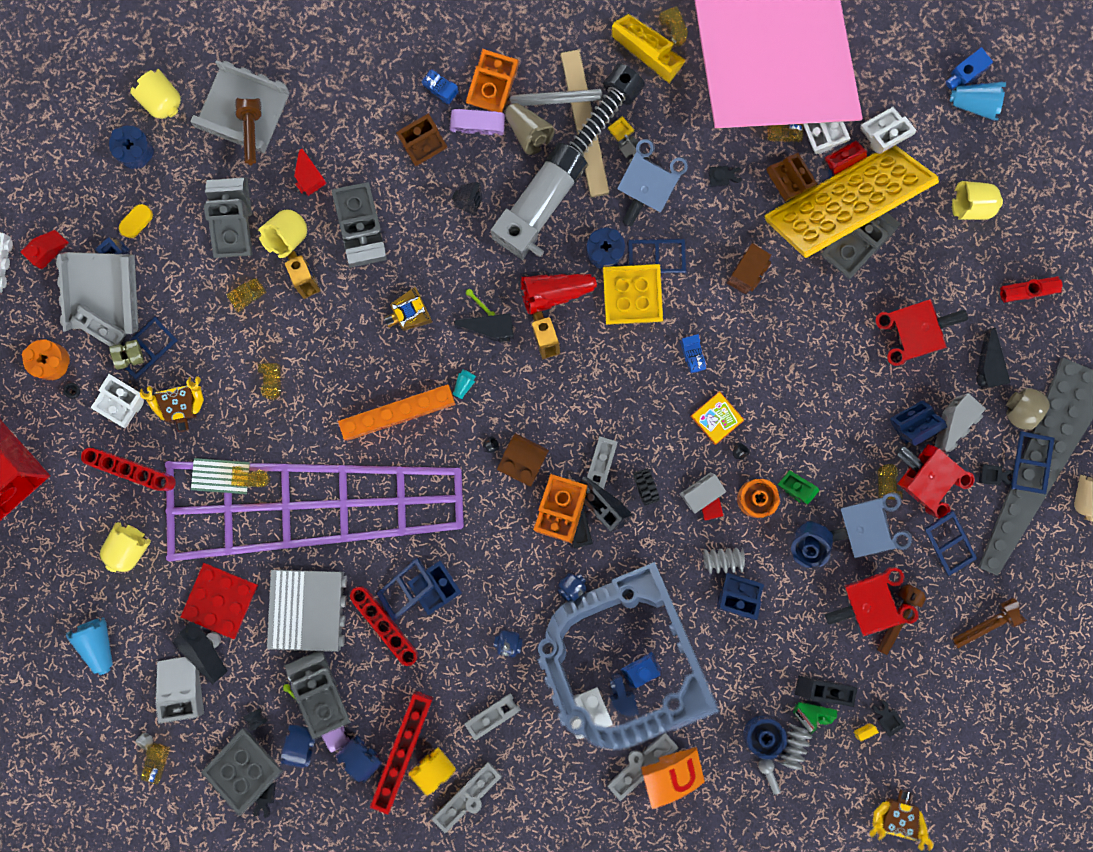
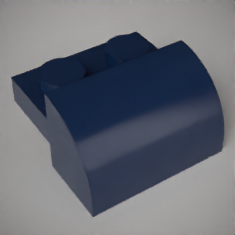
[890,400,947,446]
[407,560,461,615]
[717,573,764,621]
[609,673,640,716]

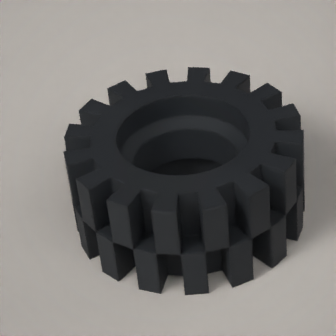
[633,468,660,506]

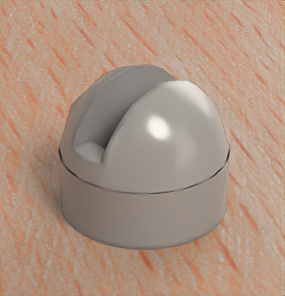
[206,632,221,649]
[135,733,153,751]

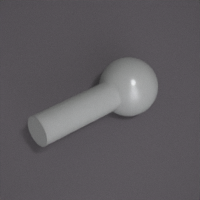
[758,759,781,795]

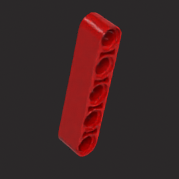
[81,448,176,491]
[350,586,418,666]

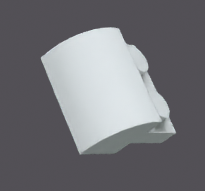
[860,107,916,153]
[803,121,850,154]
[91,374,144,428]
[572,687,613,739]

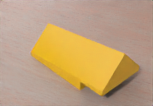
[612,14,686,83]

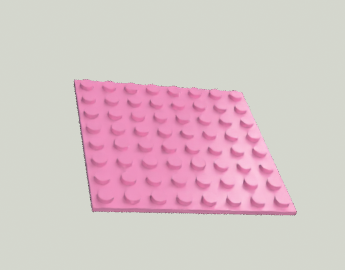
[694,0,863,128]

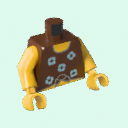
[140,376,204,432]
[869,789,933,851]

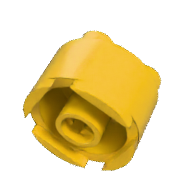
[408,747,456,796]

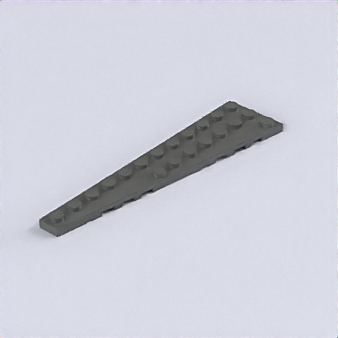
[978,358,1093,576]

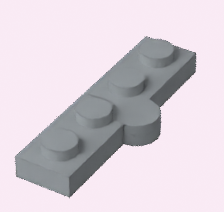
[607,732,679,801]
[432,761,502,833]

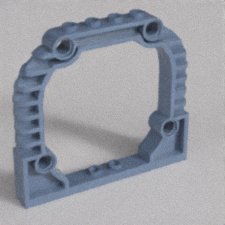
[538,562,719,750]

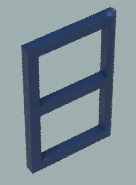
[629,239,687,273]
[123,316,178,380]
[1011,431,1055,494]
[924,511,977,576]
[376,557,435,621]

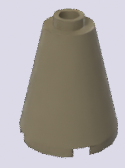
[505,103,555,155]

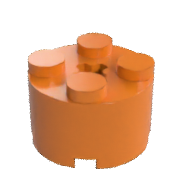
[22,340,70,380]
[737,479,780,518]

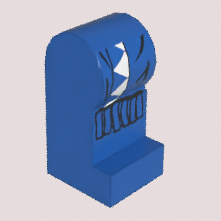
[421,70,458,105]
[680,334,706,373]

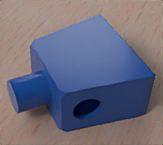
[946,47,993,90]
[620,652,662,688]

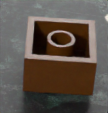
[727,243,772,294]

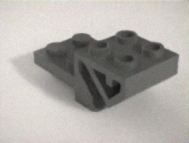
[204,177,253,258]
[331,182,387,268]
[821,212,901,280]
[285,651,351,740]

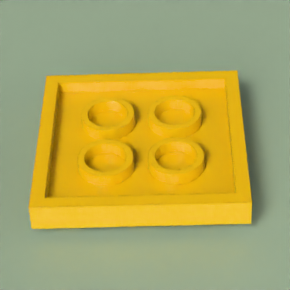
[603,264,663,325]

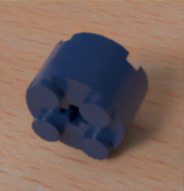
[109,126,154,169]
[586,228,625,270]
[791,521,833,568]
[743,716,787,760]
[280,724,316,768]
[335,735,382,783]

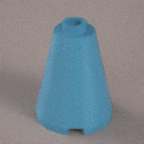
[950,82,1006,120]
[66,618,113,675]

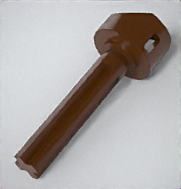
[235,98,262,166]
[877,584,926,655]
[952,597,1027,649]

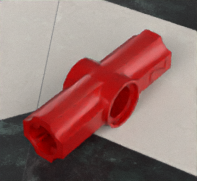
[1000,276,1063,303]

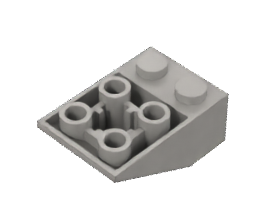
[935,393,986,453]
[156,657,204,723]

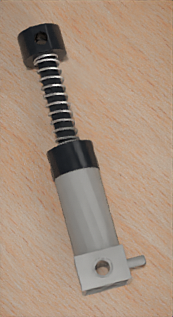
[491,63,645,260]

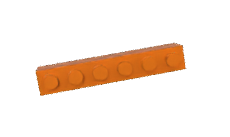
[338,384,456,441]

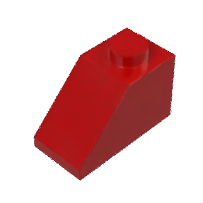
[294,149,327,196]
[20,230,69,269]

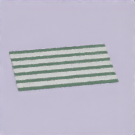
[191,458,250,494]

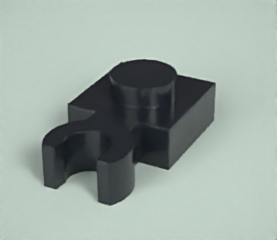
[708,166,742,187]
[979,464,1014,486]
[872,699,906,737]
[253,782,276,818]

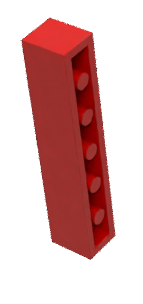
[370,691,434,815]

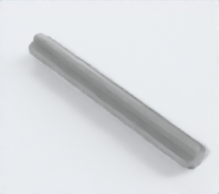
[510,89,603,106]

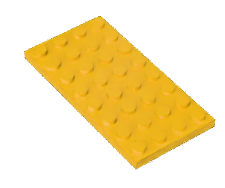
[764,145,939,258]

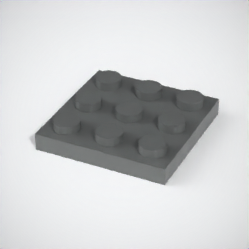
[201,728,283,816]

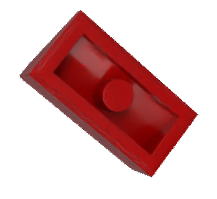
[824,141,867,176]

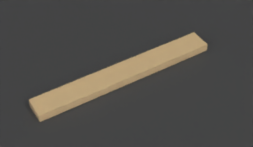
[561,50,609,197]

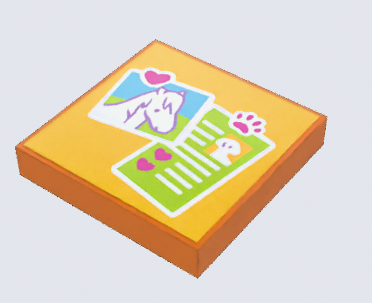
[690,391,744,445]

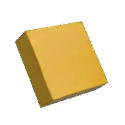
[608,116,634,142]
[854,723,879,741]

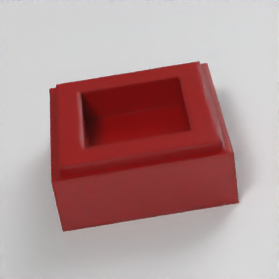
[702,498,724,521]

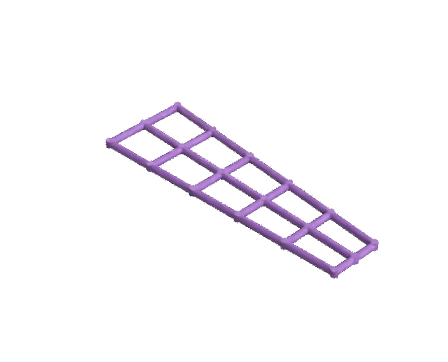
[165,461,464,561]

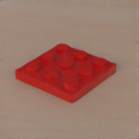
[180,563,258,639]

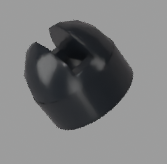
[63,383,81,399]
[483,436,499,453]
[732,443,750,460]

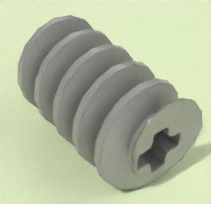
[703,548,745,574]
[778,724,812,769]

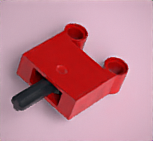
[876,299,968,366]
[896,444,975,519]
[825,567,919,636]

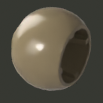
[1006,388,1050,430]

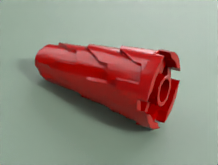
[521,274,597,315]

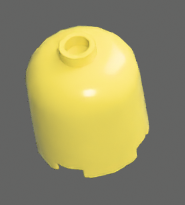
[130,69,181,119]
[952,181,1003,220]
[258,210,307,258]
[100,522,151,572]

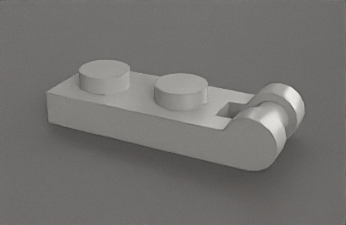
[70,304,126,346]
[587,436,618,489]
[464,693,521,740]

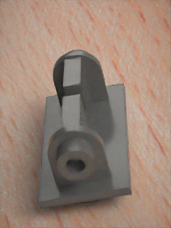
[618,135,651,163]

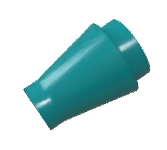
[453,369,476,399]

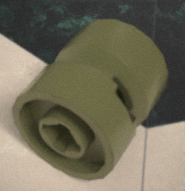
[109,339,144,370]

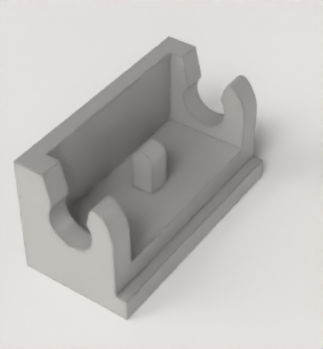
[680,472,726,513]

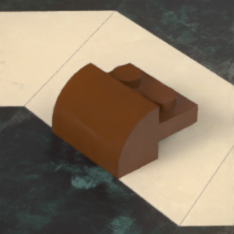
[396,113,448,167]
[766,152,817,201]
[497,433,549,487]

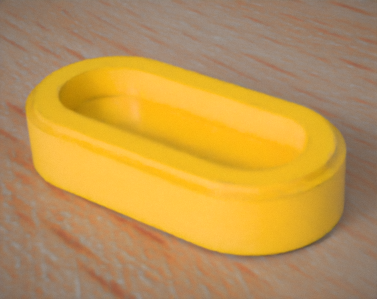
[119,204,153,238]

